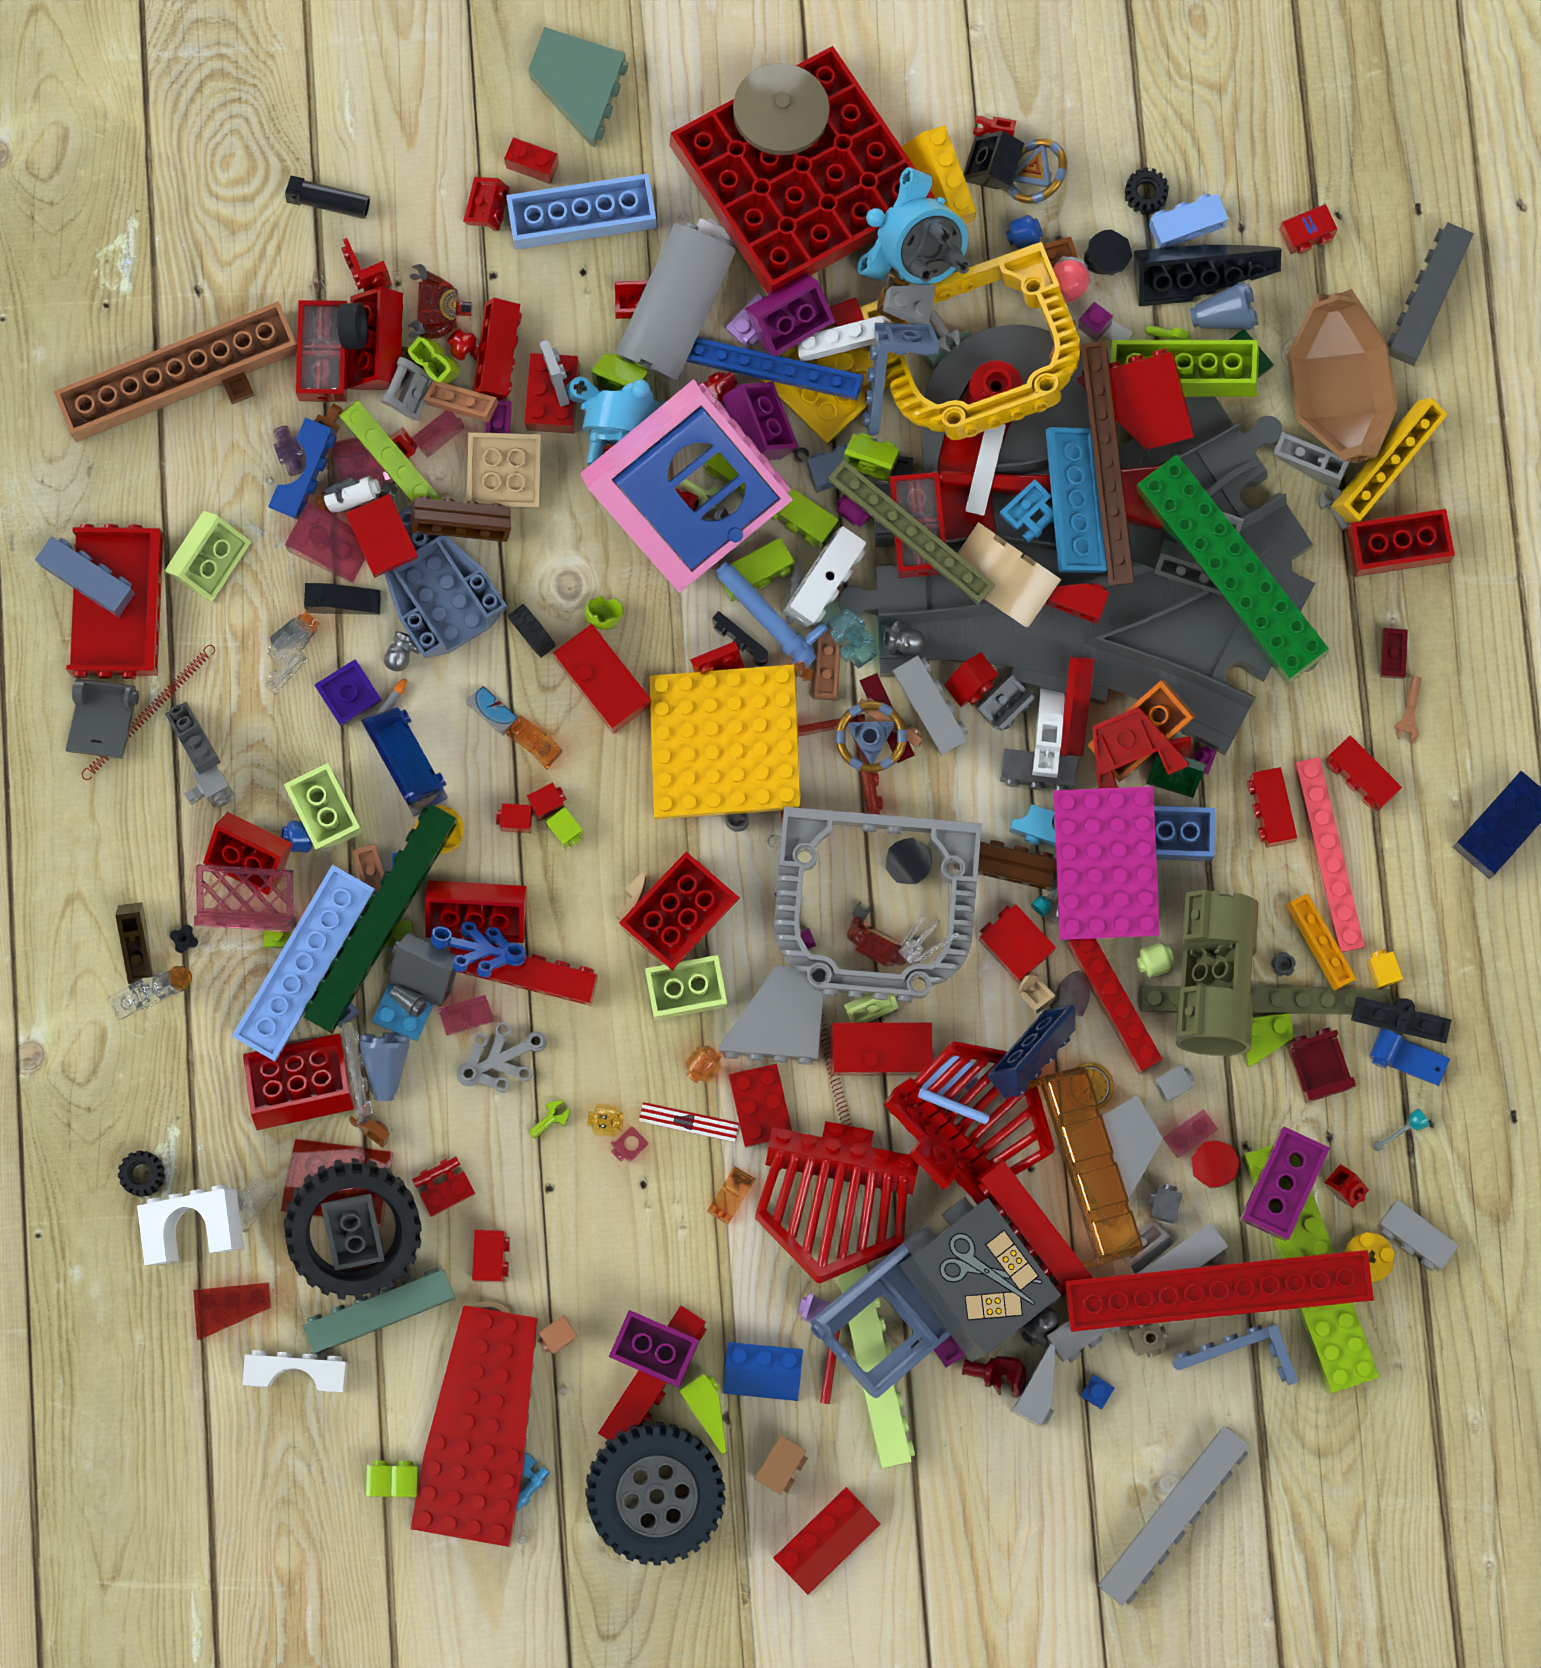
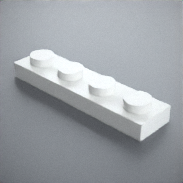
[798,315,892,362]

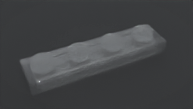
[341,1022,372,1125]

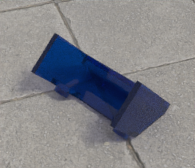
[361,707,448,817]

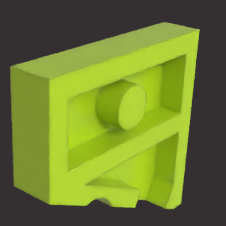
[1245,1013,1294,1067]

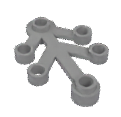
[457,1022,547,1093]

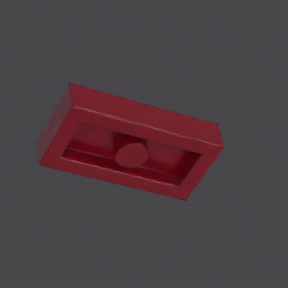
[1380,628,1408,679]

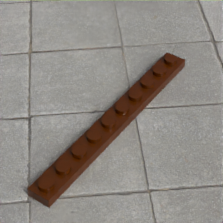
[1081,340,1135,587]

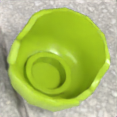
[584,595,624,630]

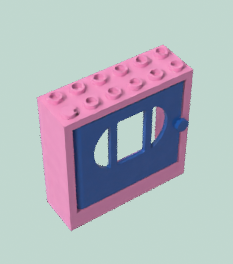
[580,379,793,593]

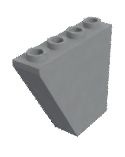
[719,966,825,1065]
[1057,1095,1163,1228]

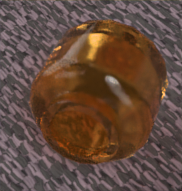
[685,1045,722,1083]

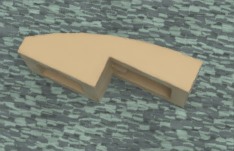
[616,872,646,921]

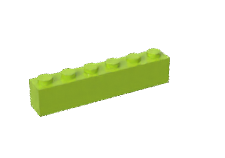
[703,452,839,549]

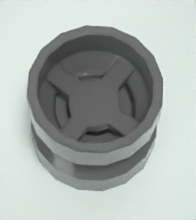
[725,813,749,832]

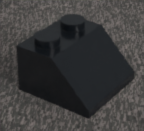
[963,131,1024,189]

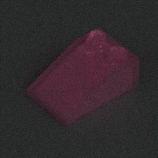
[285,502,365,583]

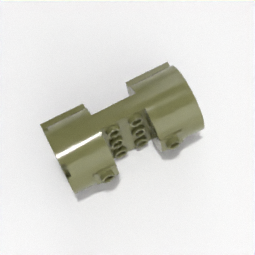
[1176,889,1259,1056]

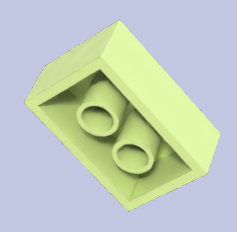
[645,955,728,1021]

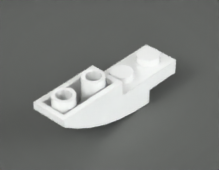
[1032,688,1065,778]

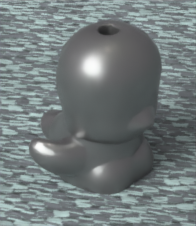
[883,621,925,655]
[384,631,420,672]
[1019,1307,1060,1347]

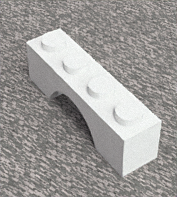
[242,1350,348,1393]

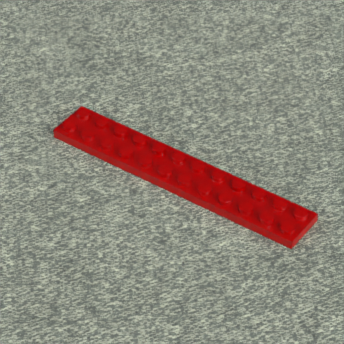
[1065,1250,1374,1332]

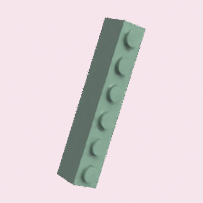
[302,1267,456,1355]

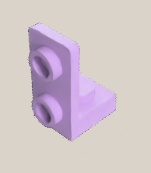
[798,1293,832,1323]

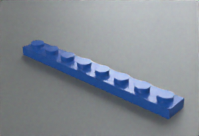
[686,338,864,401]

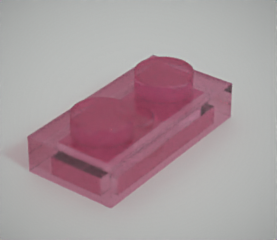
[1163,1109,1218,1158]

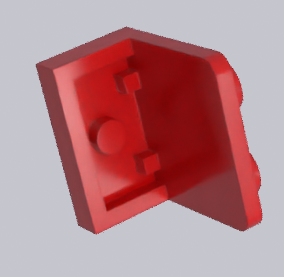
[341,238,392,292]

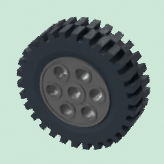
[585,1421,726,1566]

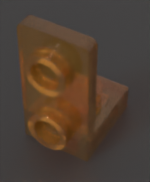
[506,716,563,769]

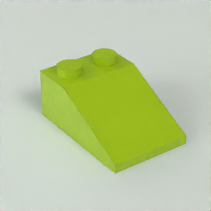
[680,1374,727,1455]

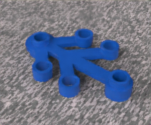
[431,921,526,977]

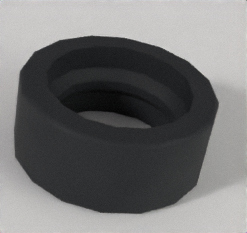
[337,303,368,349]

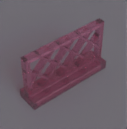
[194,864,297,932]

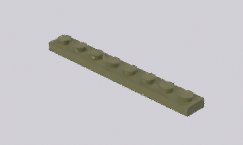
[828,460,995,605]

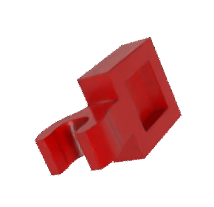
[973,116,1017,136]

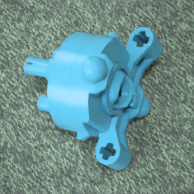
[565,377,668,466]

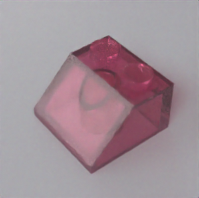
[333,437,390,482]

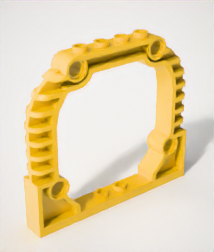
[860,242,1081,440]

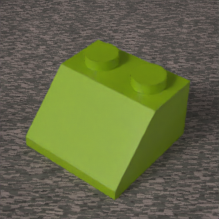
[592,353,649,391]
[844,433,899,482]

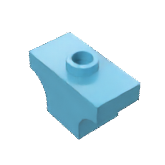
[1009,804,1056,848]

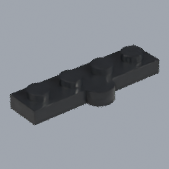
[1351,997,1452,1044]

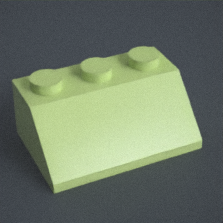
[164,511,251,602]
[284,763,363,850]

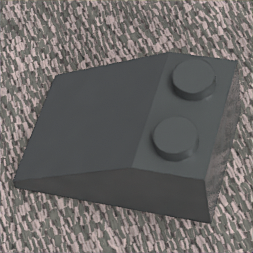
[321,1194,385,1271]

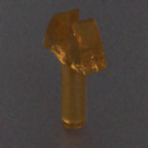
[788,661,814,681]

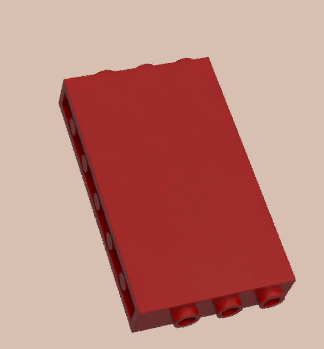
[66,524,164,679]

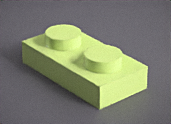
[844,995,899,1023]

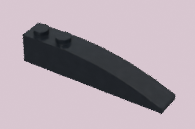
[1134,245,1282,307]

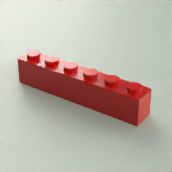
[450,936,598,1006]
[1067,938,1163,1074]
[977,1159,1093,1297]
[598,1305,708,1440]

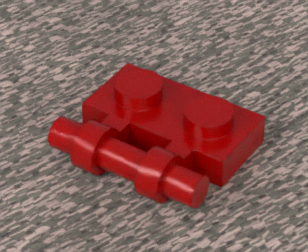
[412,1156,476,1217]

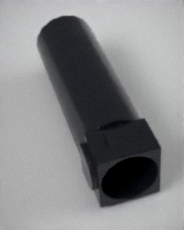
[285,175,370,219]

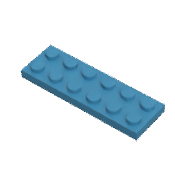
[1046,427,1107,573]

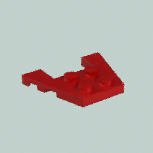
[1093,707,1190,789]

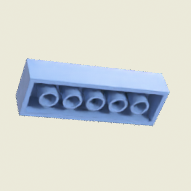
[506,174,657,250]

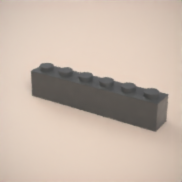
[1388,222,1474,366]

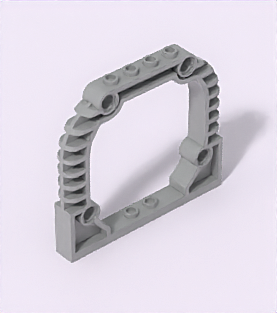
[774,807,982,1002]

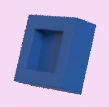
[1080,1375,1115,1410]

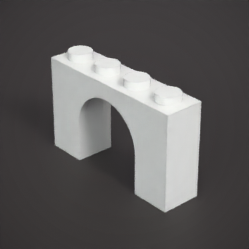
[137,1185,244,1266]

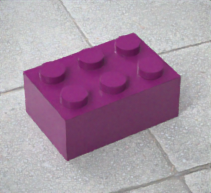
[745,273,835,357]
[722,382,799,463]
[609,1310,699,1388]

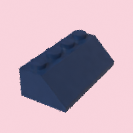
[987,1004,1076,1098]

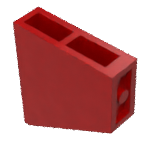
[1077,348,1195,450]

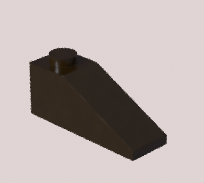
[115,902,153,984]

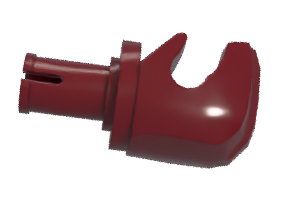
[962,1356,1027,1398]

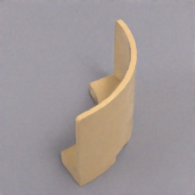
[957,522,1061,627]

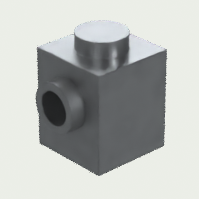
[1147,1184,1183,1224]

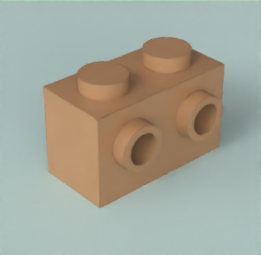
[755,1435,808,1495]

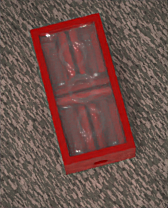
[296,300,349,402]
[889,472,946,579]

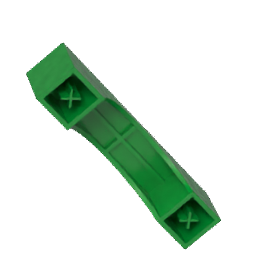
[1137,454,1329,685]

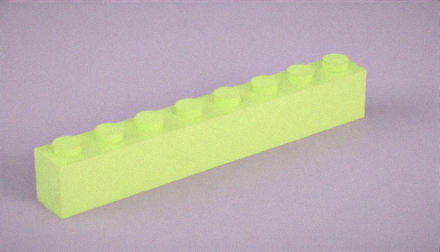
[837,1264,915,1469]

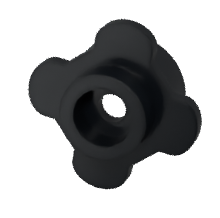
[170,925,198,953]

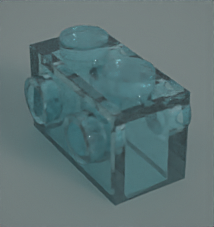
[827,608,878,669]

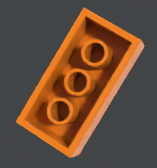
[1087,680,1197,782]

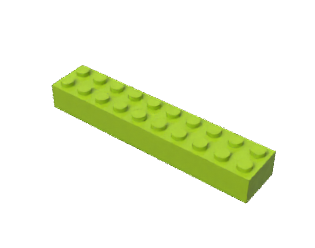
[1242,1145,1380,1394]

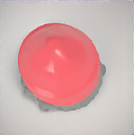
[1052,256,1091,303]

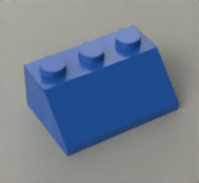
[723,1342,803,1401]

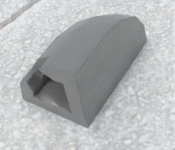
[1051,970,1090,1017]

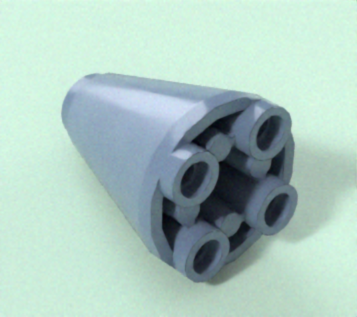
[1190,282,1259,330]
[360,1032,410,1101]

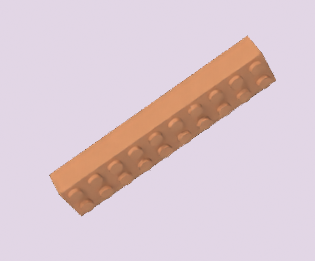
[54,301,297,442]

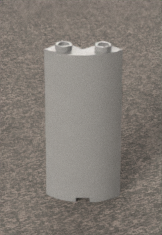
[615,222,736,381]

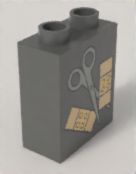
[898,1197,1061,1362]

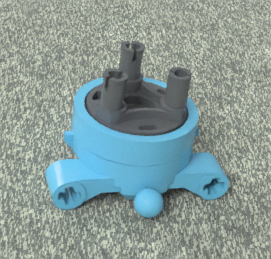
[857,167,971,285]

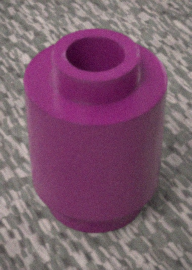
[836,494,870,528]

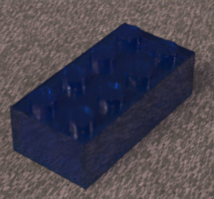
[1452,771,1541,879]

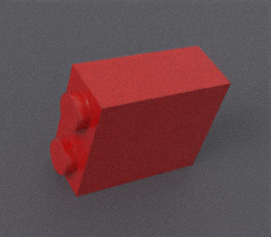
[978,904,1056,984]

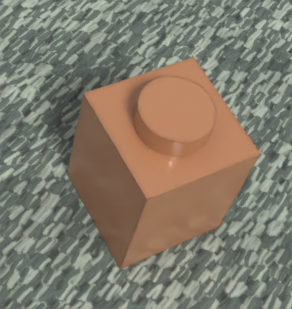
[538,1316,578,1354]

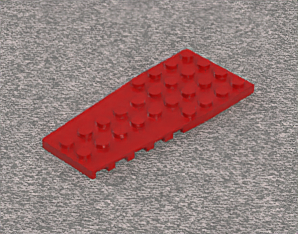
[410,1305,538,1547]

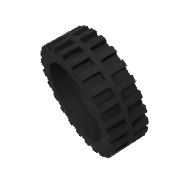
[284,1158,422,1300]

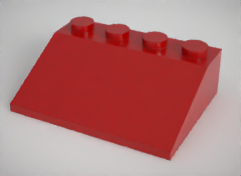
[619,851,740,971]
[243,1033,354,1130]

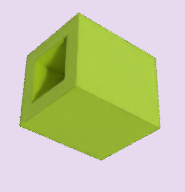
[545,807,584,849]

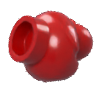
[446,328,479,361]

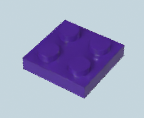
[314,659,382,727]

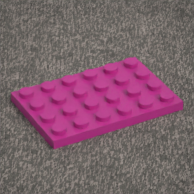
[1053,786,1160,940]

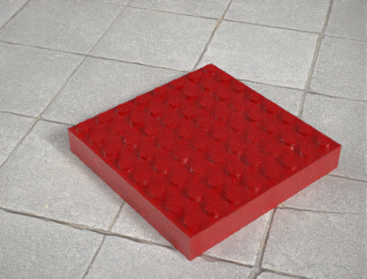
[669,46,935,295]

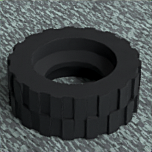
[508,604,556,658]

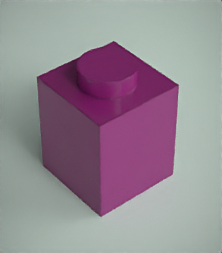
[1078,301,1113,342]

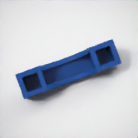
[268,418,337,520]

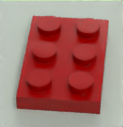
[729,1063,792,1148]

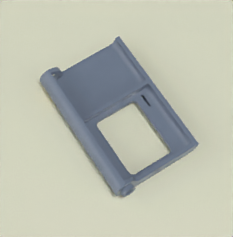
[811,1230,950,1398]

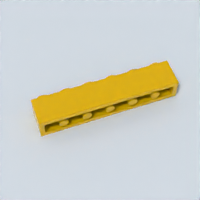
[1331,398,1448,523]

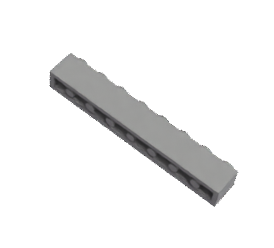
[1045,1222,1228,1363]
[1097,1426,1248,1606]

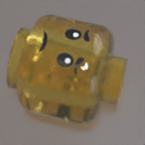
[587,1103,624,1137]

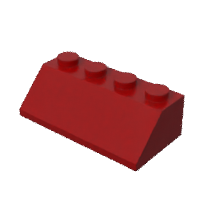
[347,286,404,390]
[425,880,527,943]
[773,1487,880,1595]

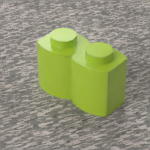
[408,337,461,384]
[366,1461,419,1497]

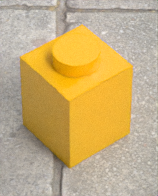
[1366,949,1403,989]

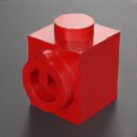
[1324,1164,1369,1208]

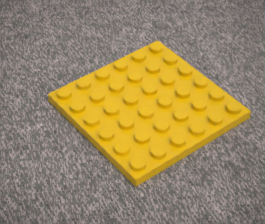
[650,664,801,820]

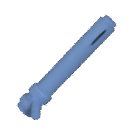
[716,561,829,669]

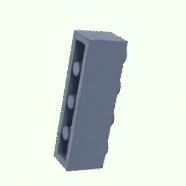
[35,536,135,618]

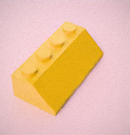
[901,125,977,224]

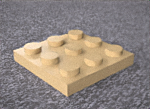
[467,432,542,507]

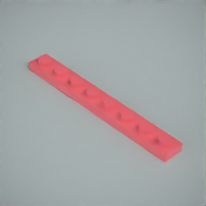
[1295,757,1365,953]

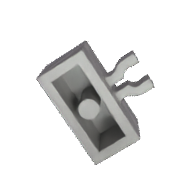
[184,765,235,807]

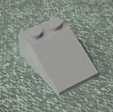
[1011,1344,1055,1427]

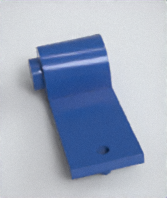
[1369,1029,1450,1086]

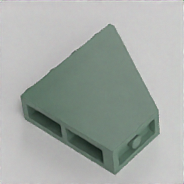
[529,27,628,147]

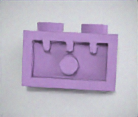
[725,294,762,349]

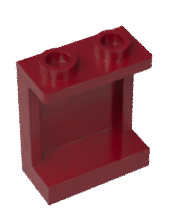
[1287,1027,1356,1103]

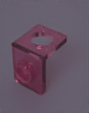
[610,1127,648,1163]

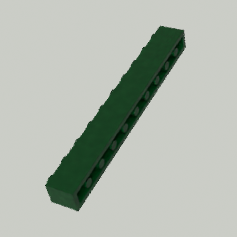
[303,804,459,1034]

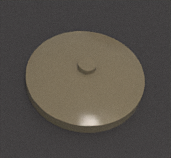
[733,63,829,155]

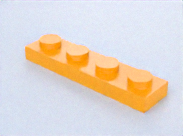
[1285,893,1357,991]

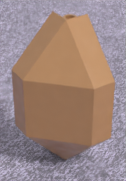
[1287,289,1398,463]

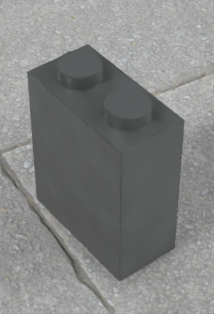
[388,933,457,1007]

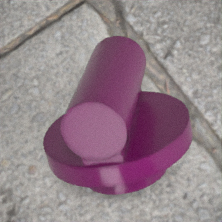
[1193,747,1216,775]

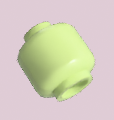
[1136,943,1175,978]

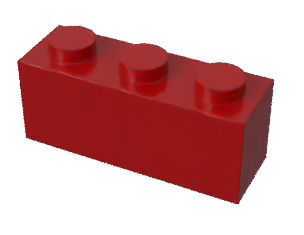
[1326,735,1402,811]
[1247,767,1298,848]

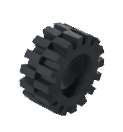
[1125,167,1169,215]
[118,1150,166,1197]

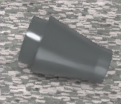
[390,984,428,1018]

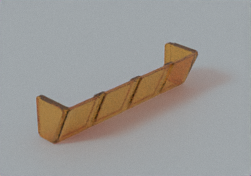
[1027,1066,1143,1268]

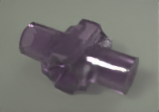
[273,426,304,476]

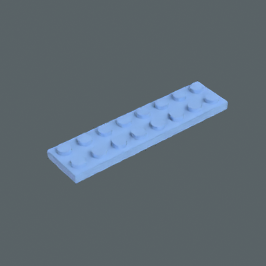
[232,865,376,1061]

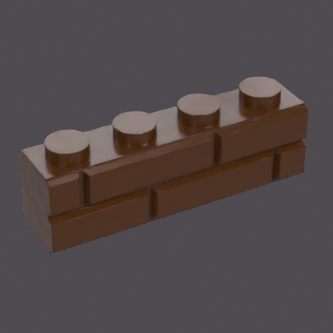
[410,496,511,542]
[954,840,1056,891]

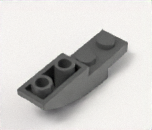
[165,702,221,775]

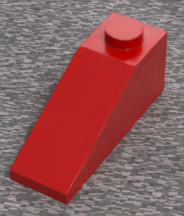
[1044,583,1110,624]

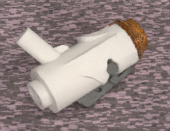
[316,476,381,515]

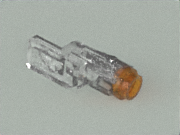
[265,611,320,695]
[108,966,192,1020]

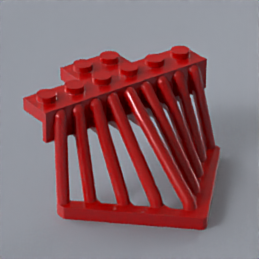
[884,1041,1055,1205]
[755,1121,919,1283]

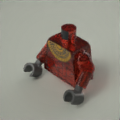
[408,264,472,339]
[847,902,925,966]

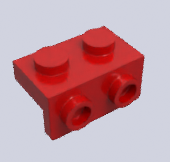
[615,280,648,319]

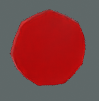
[1191,1140,1240,1188]

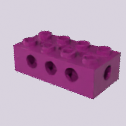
[1239,1126,1330,1241]

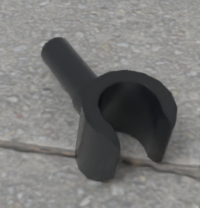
[793,447,809,463]

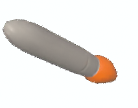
[371,679,408,729]

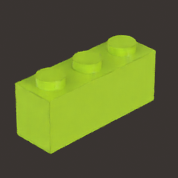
[717,537,795,602]

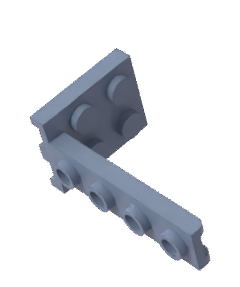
[863,323,939,435]
[1172,1324,1298,1385]

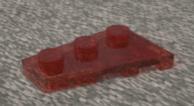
[193,1283,272,1341]

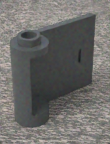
[66,679,139,759]

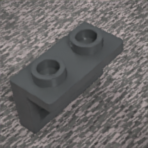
[975,673,1035,730]

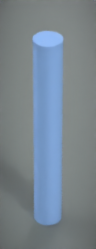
[918,1088,989,1124]

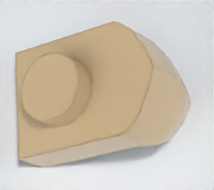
[1019,975,1056,1014]

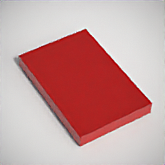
[345,494,419,578]

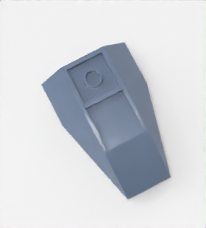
[385,504,507,658]

